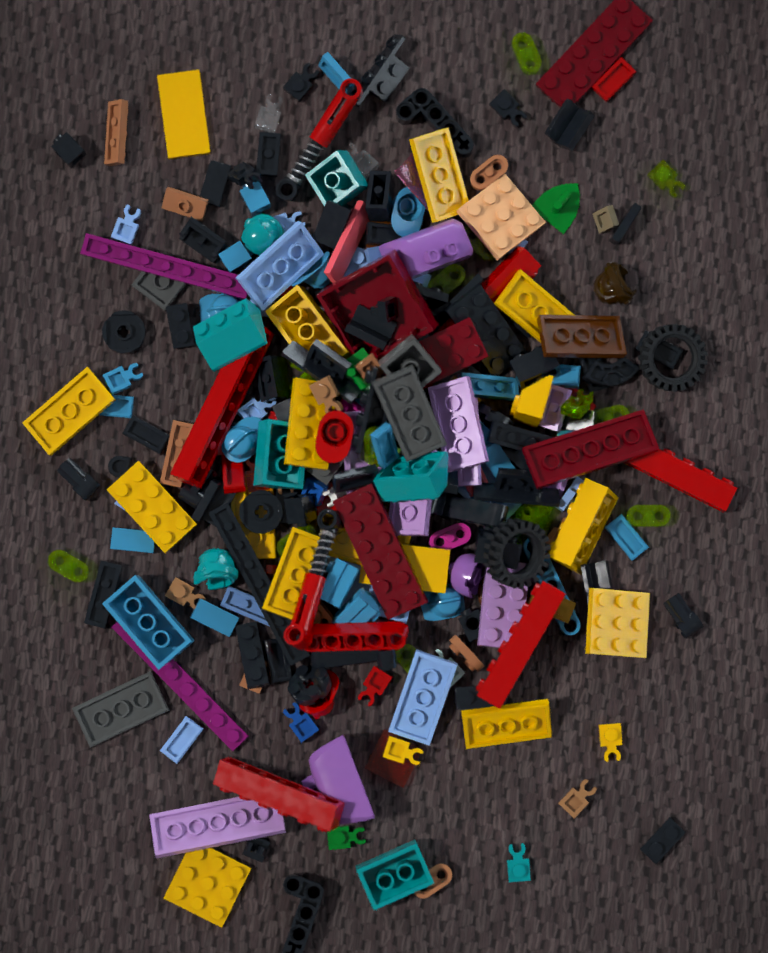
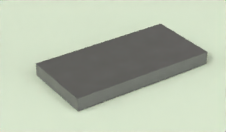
[372,364,447,462]
[72,671,169,748]

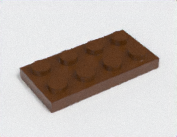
[537,315,627,358]

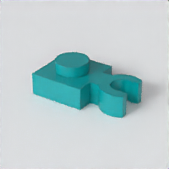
[507,843,531,882]

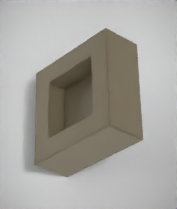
[592,205,619,233]

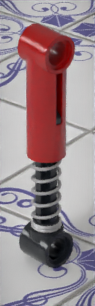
[276,78,363,201]
[284,509,345,650]

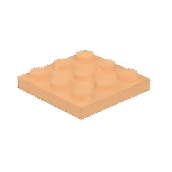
[456,174,546,261]

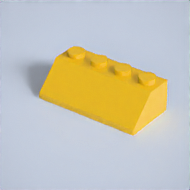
[265,284,351,359]
[509,375,554,428]
[548,478,618,575]

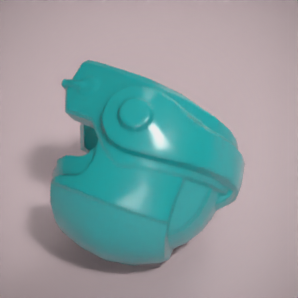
[241,214,284,256]
[193,548,239,590]

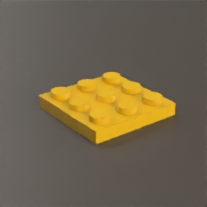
[585,588,650,658]
[163,848,251,928]

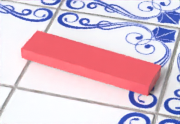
[324,200,369,283]

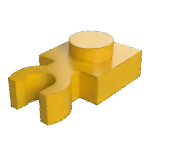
[598,723,622,762]
[383,736,423,765]

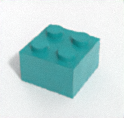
[305,150,368,207]

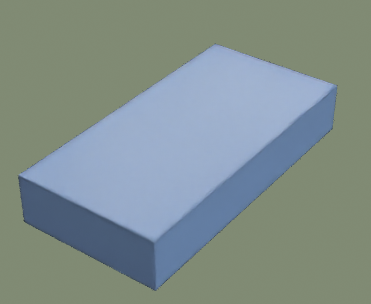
[160,716,203,764]

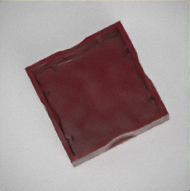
[316,249,438,360]

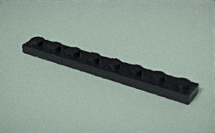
[208,502,310,666]

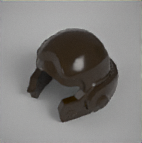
[593,262,637,305]

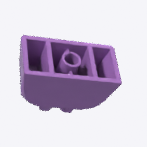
[379,218,473,279]
[302,735,375,824]

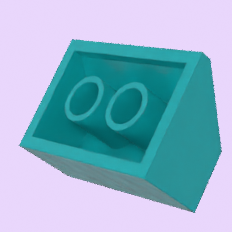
[193,298,268,372]
[253,419,305,489]
[373,451,448,502]
[355,839,434,910]

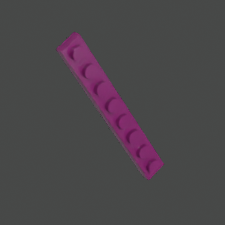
[80,233,248,299]
[111,622,248,751]

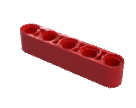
[305,621,409,652]

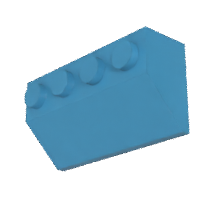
[102,575,195,670]

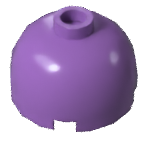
[448,553,485,598]

